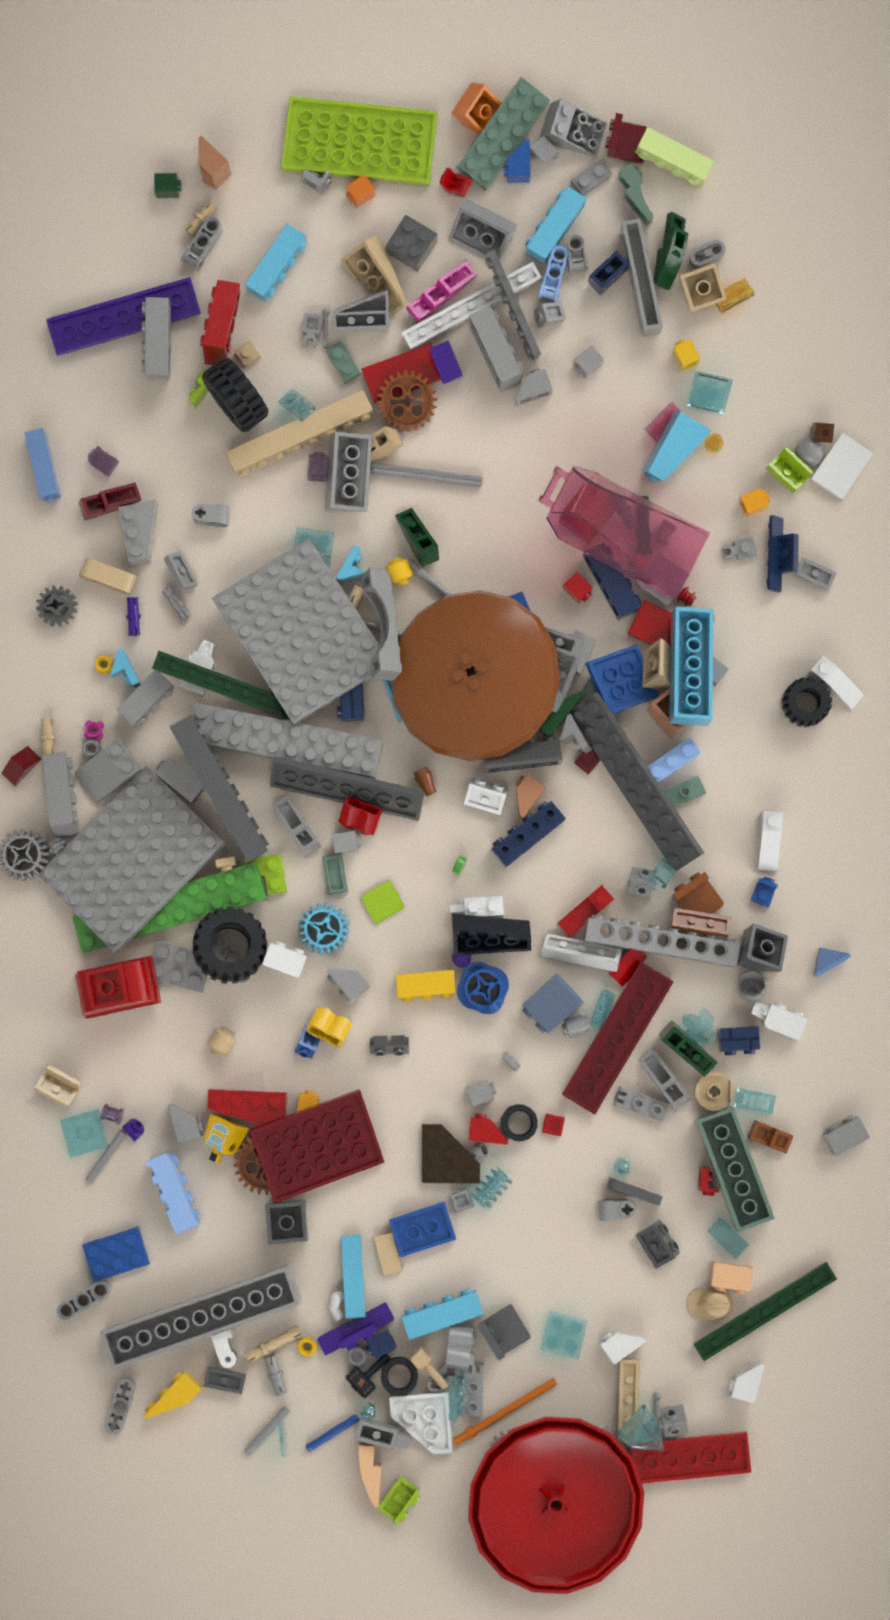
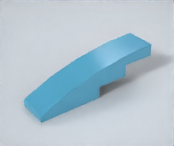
[341,1235,366,1319]

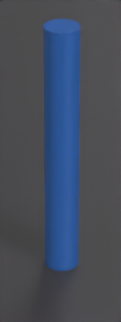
[305,1414,360,1452]

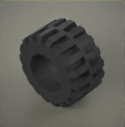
[781,677,832,727]

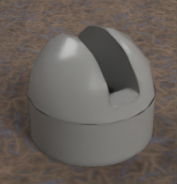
[471,1142,488,1159]

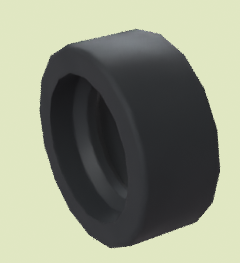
[501,1104,538,1141]
[381,1356,418,1396]

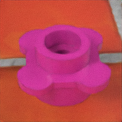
[84,720,104,740]

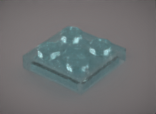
[60,1109,109,1158]
[540,1311,588,1360]

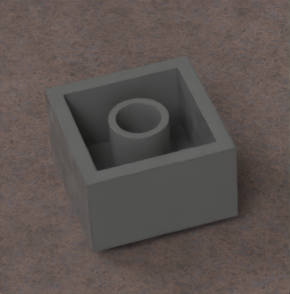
[386,215,438,272]
[265,1200,309,1245]

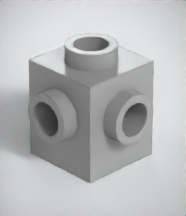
[627,867,657,897]
[657,1404,688,1437]

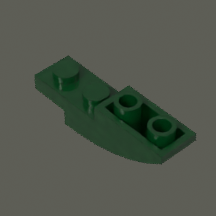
[653,212,689,291]

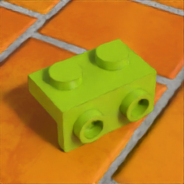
[766,447,813,494]
[377,1475,420,1525]

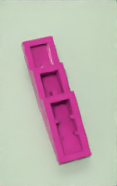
[406,261,478,323]

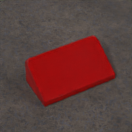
[608,949,647,986]

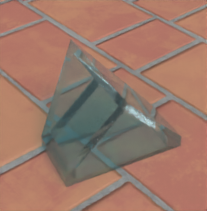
[618,1404,665,1451]

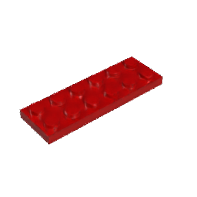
[629,1431,752,1484]

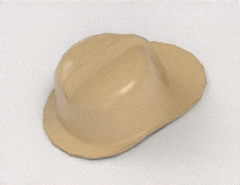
[686,1288,734,1320]

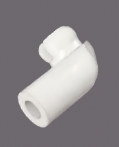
[328,1291,344,1321]

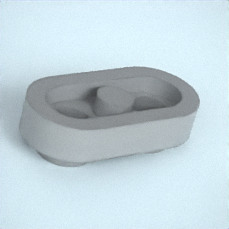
[689,240,726,268]

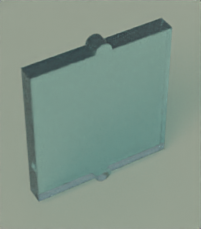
[278,1422,288,1457]

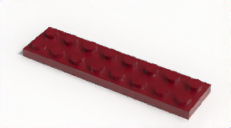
[561,962,674,1115]

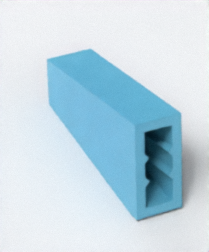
[642,412,711,483]

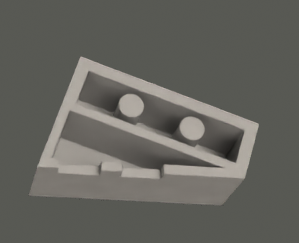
[332,288,390,331]
[118,500,158,567]

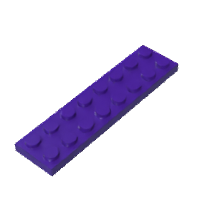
[46,277,201,356]

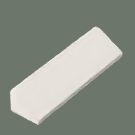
[542,934,622,972]

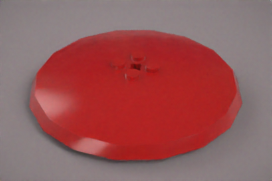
[468,1417,644,1594]

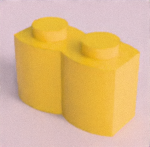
[306,1006,352,1048]

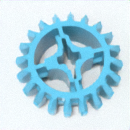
[298,903,350,955]

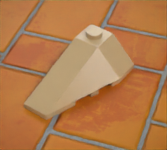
[340,235,407,315]

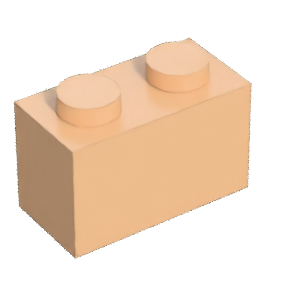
[710,1261,753,1294]

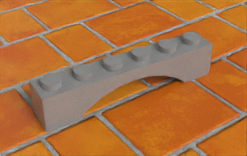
[361,568,402,681]

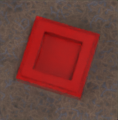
[542,1113,565,1137]

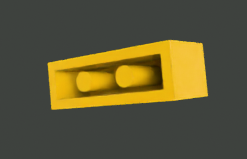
[396,970,456,1002]

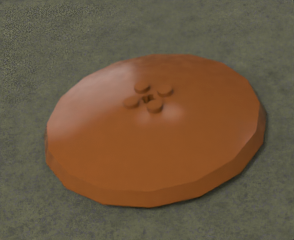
[390,590,560,761]

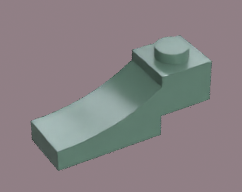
[618,163,654,226]

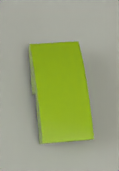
[188,367,210,408]

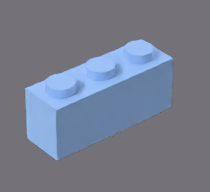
[647,737,701,783]

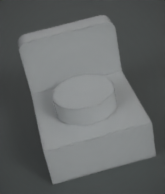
[301,169,332,194]
[534,302,566,328]

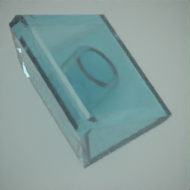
[687,371,733,414]

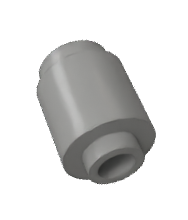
[561,1014,591,1038]

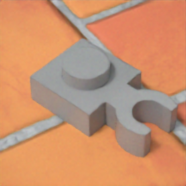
[302,313,324,348]
[721,537,757,560]

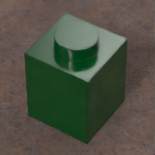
[154,173,182,198]

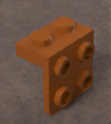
[671,871,724,914]

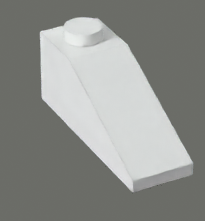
[808,655,864,710]
[758,811,783,872]

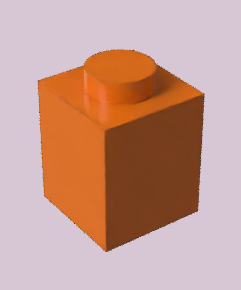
[345,174,376,207]

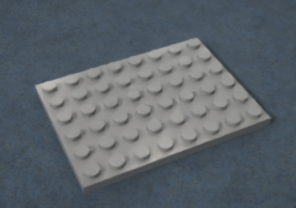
[212,539,379,725]
[39,766,225,954]

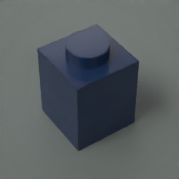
[365,1328,397,1359]

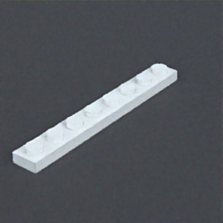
[401,262,542,350]

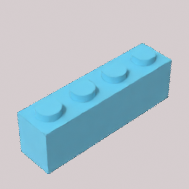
[525,186,586,265]
[245,224,307,302]
[401,1288,483,1340]

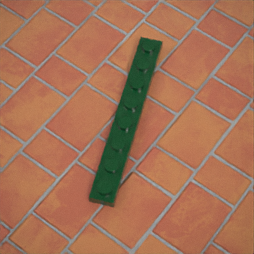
[152,651,291,721]
[693,1262,837,1361]

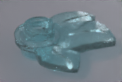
[683,1008,716,1044]

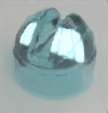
[614,1157,632,1175]
[360,1402,376,1418]

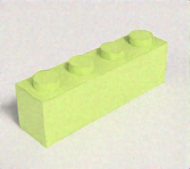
[635,127,714,186]

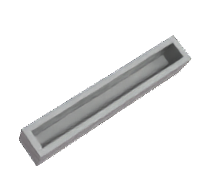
[620,218,663,337]

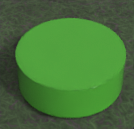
[453,855,467,875]

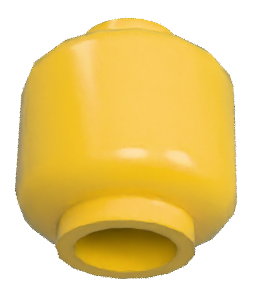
[385,557,413,586]

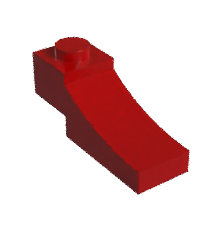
[557,885,614,938]

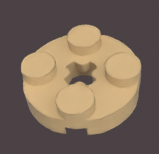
[694,1072,734,1111]

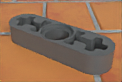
[606,1177,663,1206]

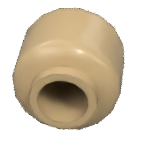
[207,1026,236,1056]

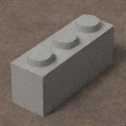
[116,670,174,728]

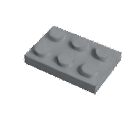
[152,941,208,993]

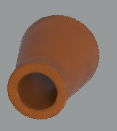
[414,767,436,796]

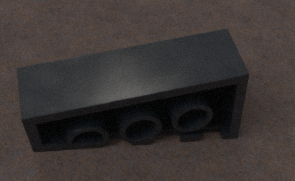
[452,914,531,955]

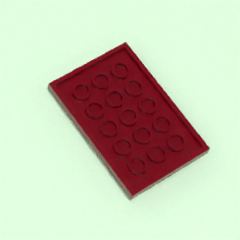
[249,1089,385,1203]

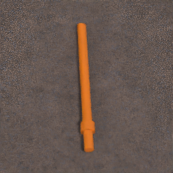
[453,1377,557,1446]

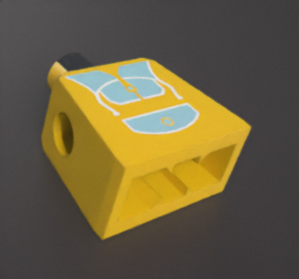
[203,1113,249,1163]

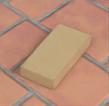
[374,1232,403,1275]

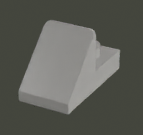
[560,714,592,753]

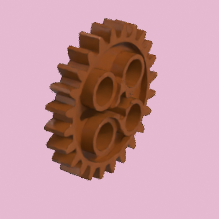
[376,370,438,432]
[233,1136,269,1195]

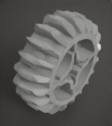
[0,829,50,881]

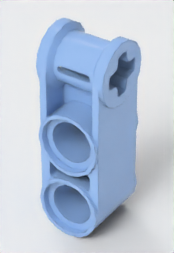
[538,246,568,302]

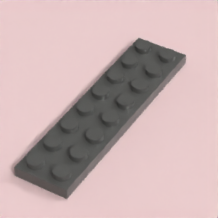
[270,756,425,821]

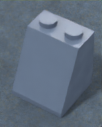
[522,973,584,1034]

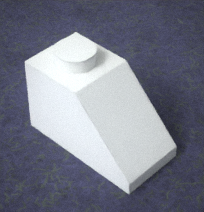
[600,1331,646,1365]
[727,1362,765,1404]

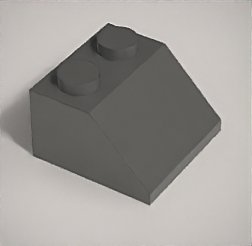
[737,923,788,972]

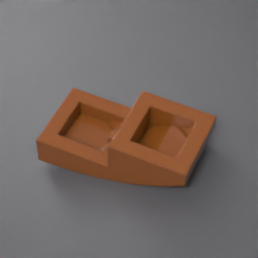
[747,1120,793,1154]

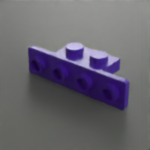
[317,1302,394,1355]

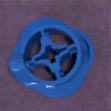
[457,962,509,1014]

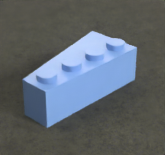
[145,1151,201,1234]

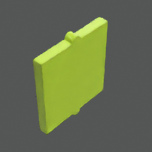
[360,880,405,924]

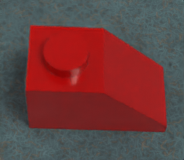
[469,1113,508,1145]

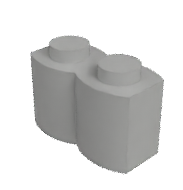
[445,1325,477,1371]

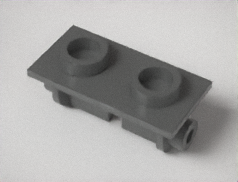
[370,1035,409,1056]

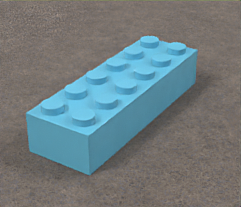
[669,607,713,726]

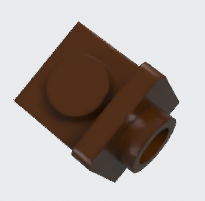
[812,422,834,443]

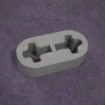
[427,1364,460,1393]

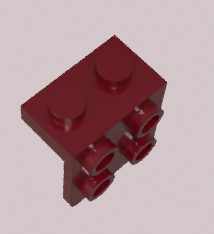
[605,113,647,163]

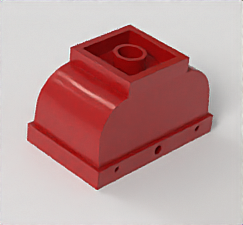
[75,956,162,1019]

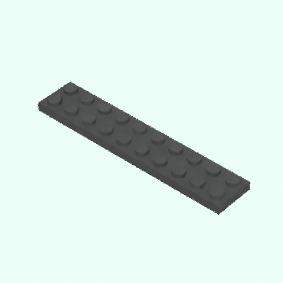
[570,692,704,872]

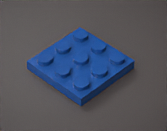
[585,644,659,714]

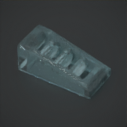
[734,1088,776,1115]

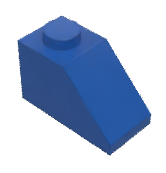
[504,140,530,183]

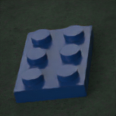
[389,1201,456,1257]
[82,1226,150,1282]

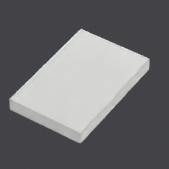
[810,433,874,501]

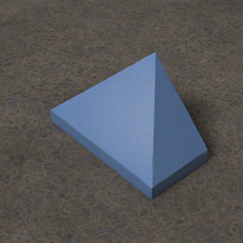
[813,948,851,977]

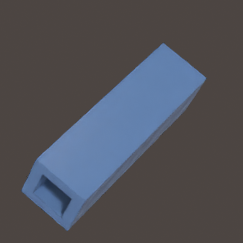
[24,428,61,503]

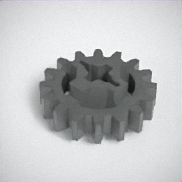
[36,585,78,627]

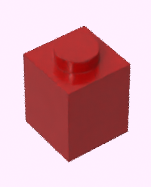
[563,572,593,604]

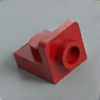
[698,1167,719,1196]

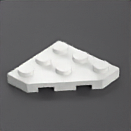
[389,1391,453,1454]

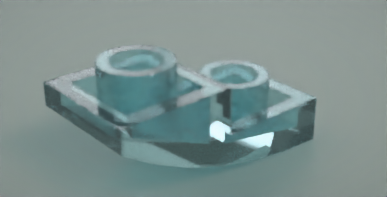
[278,389,316,421]

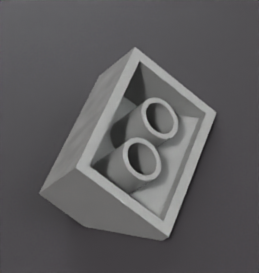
[448,199,517,260]

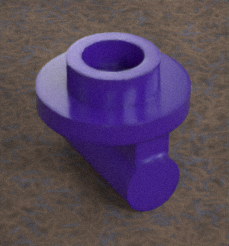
[122,1119,144,1142]

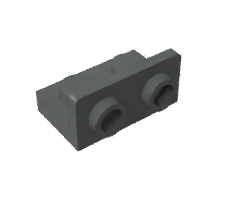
[635,1219,680,1268]

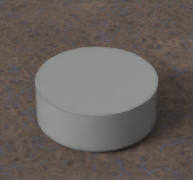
[347,1346,367,1366]

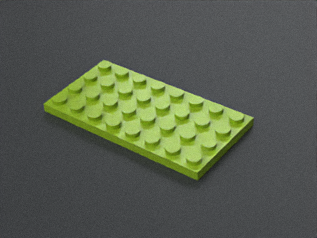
[281,96,438,186]

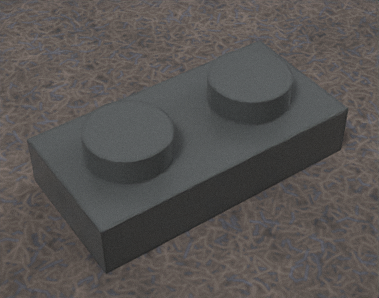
[203,1366,246,1394]

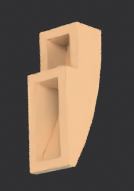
[359,1442,382,1507]

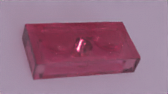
[645,402,681,443]

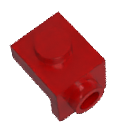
[439,167,472,197]

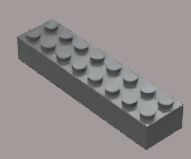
[169,715,269,862]

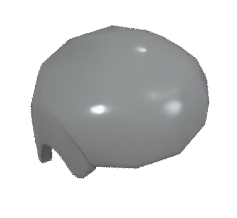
[795,438,824,467]
[737,971,767,1002]

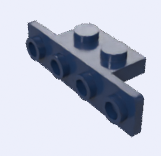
[767,515,799,593]

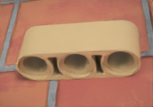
[79,558,137,595]

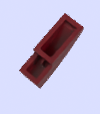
[79,482,142,520]

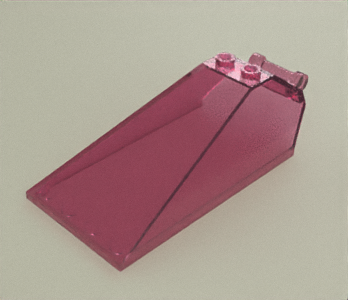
[538,466,710,600]

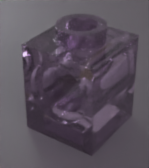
[307,452,328,482]

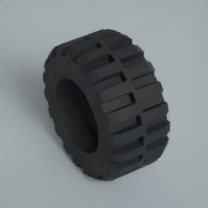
[202,357,269,432]
[193,907,267,984]

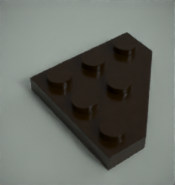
[422,1124,480,1184]

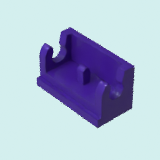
[429,341,463,384]

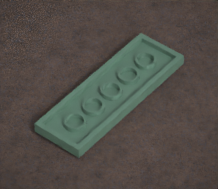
[456,77,550,191]

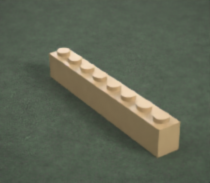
[226,390,374,476]

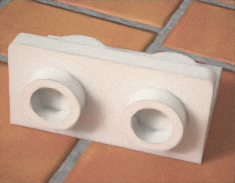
[464,777,508,815]

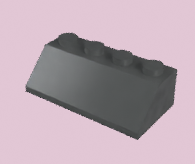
[484,737,563,774]

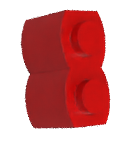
[338,797,383,835]

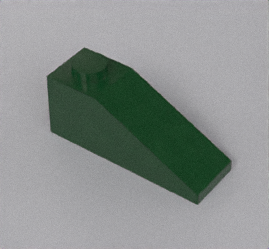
[395,508,439,567]
[538,690,586,738]
[659,1020,718,1077]

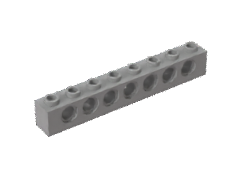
[582,915,740,967]

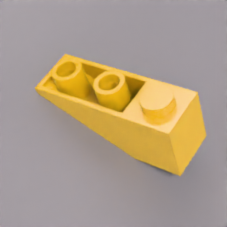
[143,1370,203,1419]

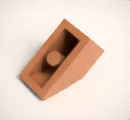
[515,774,546,819]

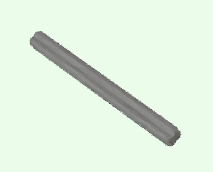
[371,462,483,487]

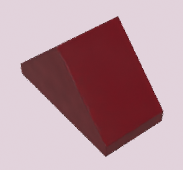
[1,746,42,787]

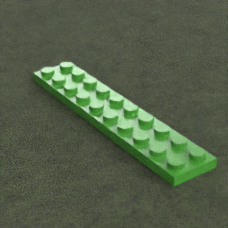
[72,862,267,954]

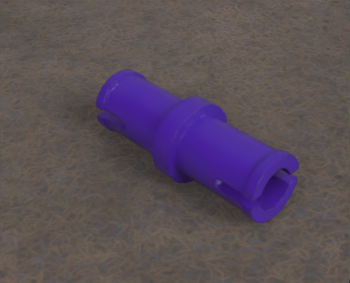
[126,597,141,636]

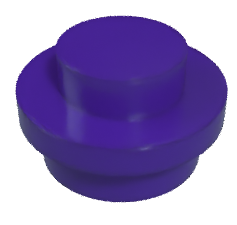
[452,953,471,968]

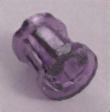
[100,1104,124,1126]

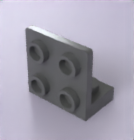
[478,1304,531,1361]

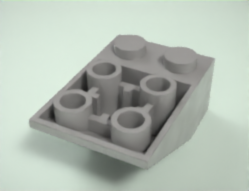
[539,99,607,157]

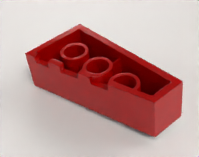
[200,280,241,365]
[207,1089,288,1125]

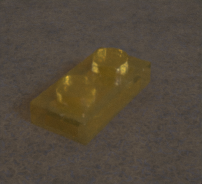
[715,278,754,313]

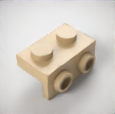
[34,1065,81,1109]

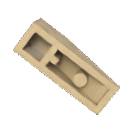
[370,426,403,463]

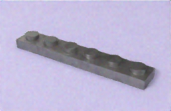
[485,249,541,360]

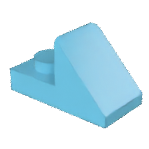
[336,545,365,583]
[110,648,141,688]

